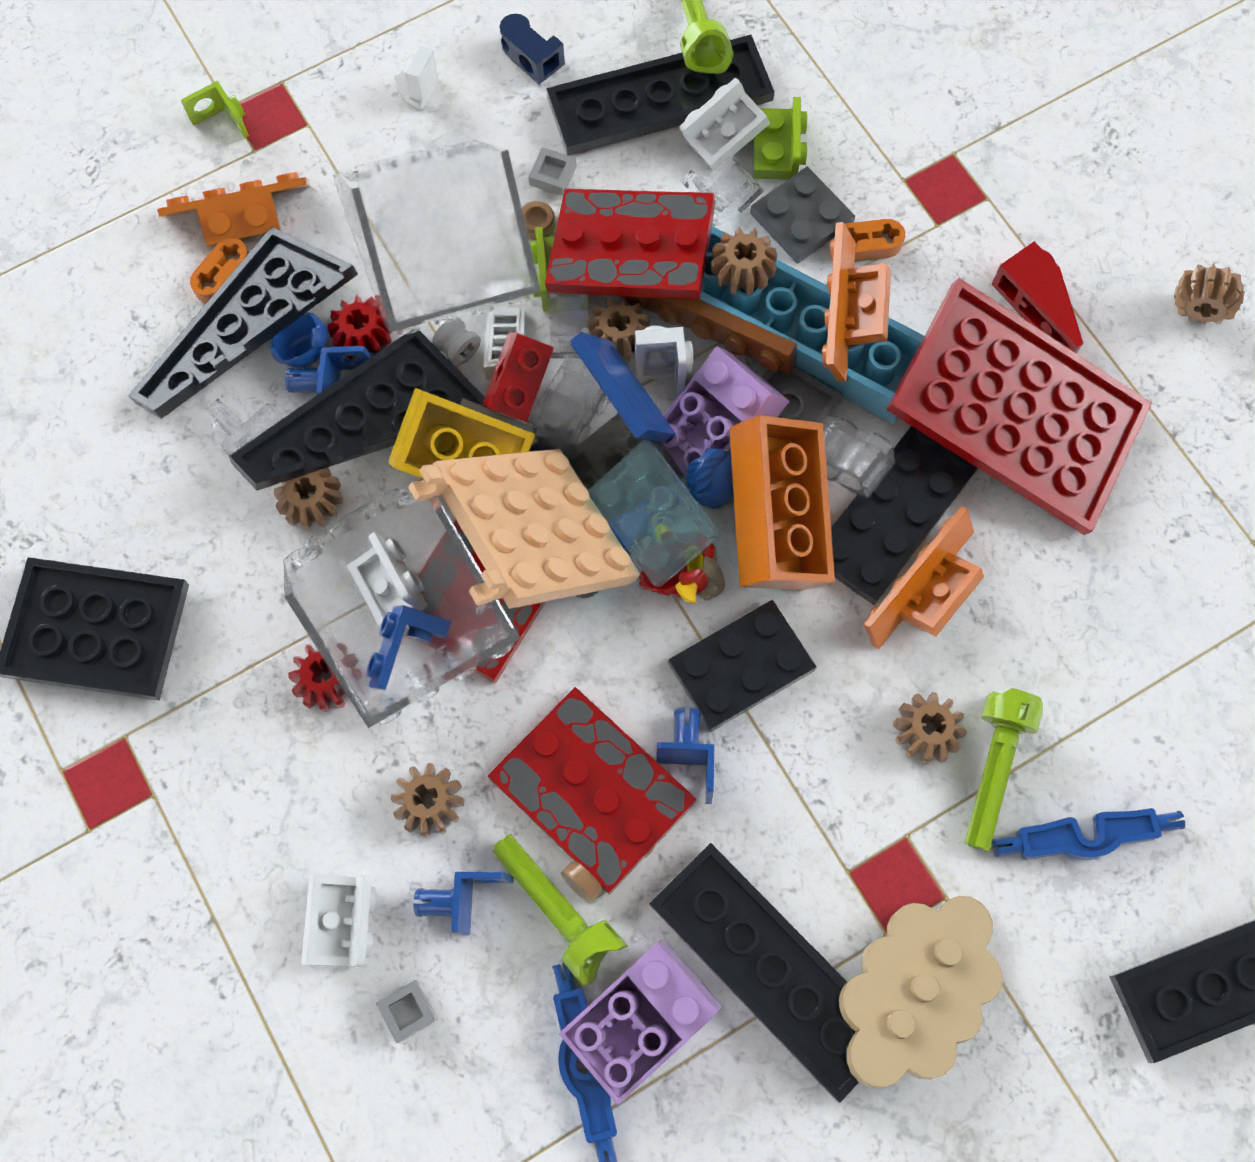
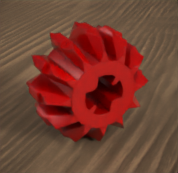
[328,294,394,360]
[288,640,361,712]

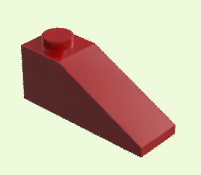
[991,241,1083,354]

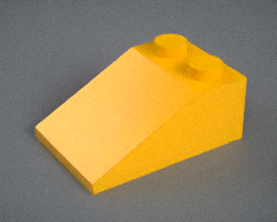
[388,388,535,479]

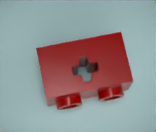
[482,332,554,422]

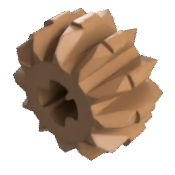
[711,227,777,296]
[1174,263,1245,326]
[587,296,650,363]
[274,467,343,531]
[893,692,967,764]
[391,763,465,837]

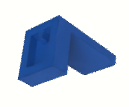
[366,605,451,690]

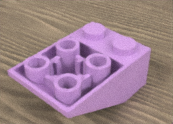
[647,346,790,476]
[559,939,723,1105]

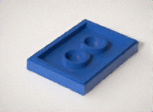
[570,332,676,442]

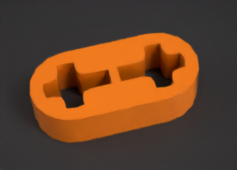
[834,219,905,262]
[190,238,249,304]

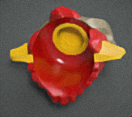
[639,523,725,604]

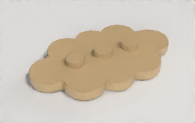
[839,896,1003,1089]

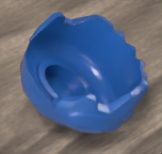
[269,313,329,369]
[685,448,734,509]

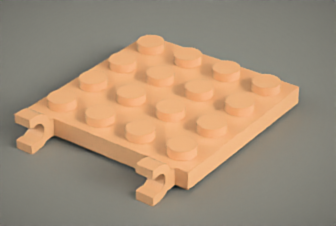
[408,449,640,609]

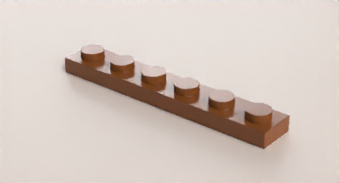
[620,296,797,375]

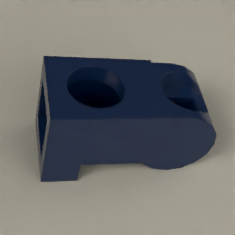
[499,13,565,85]

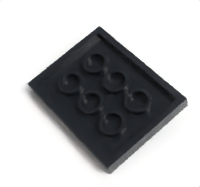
[0,557,189,701]

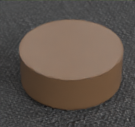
[518,201,555,240]
[561,861,602,904]

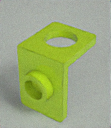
[181,81,249,139]

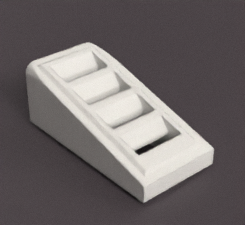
[484,307,526,380]

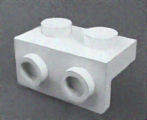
[680,78,770,172]
[635,326,693,397]
[347,532,428,627]
[301,874,377,967]

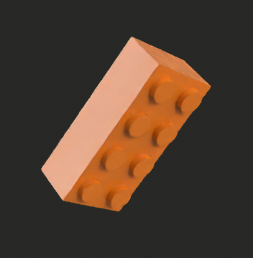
[729,415,835,590]

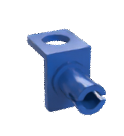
[285,346,372,395]
[656,707,715,804]
[413,872,514,935]

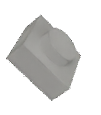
[528,147,577,196]
[376,980,438,1043]

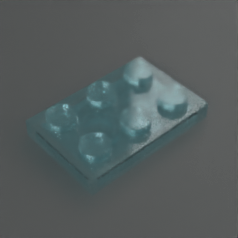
[588,439,721,587]

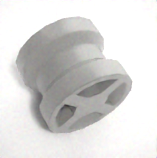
[432,317,481,366]

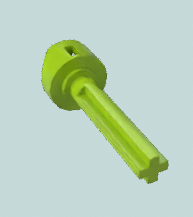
[680,0,733,74]
[964,688,1043,851]
[492,834,628,986]

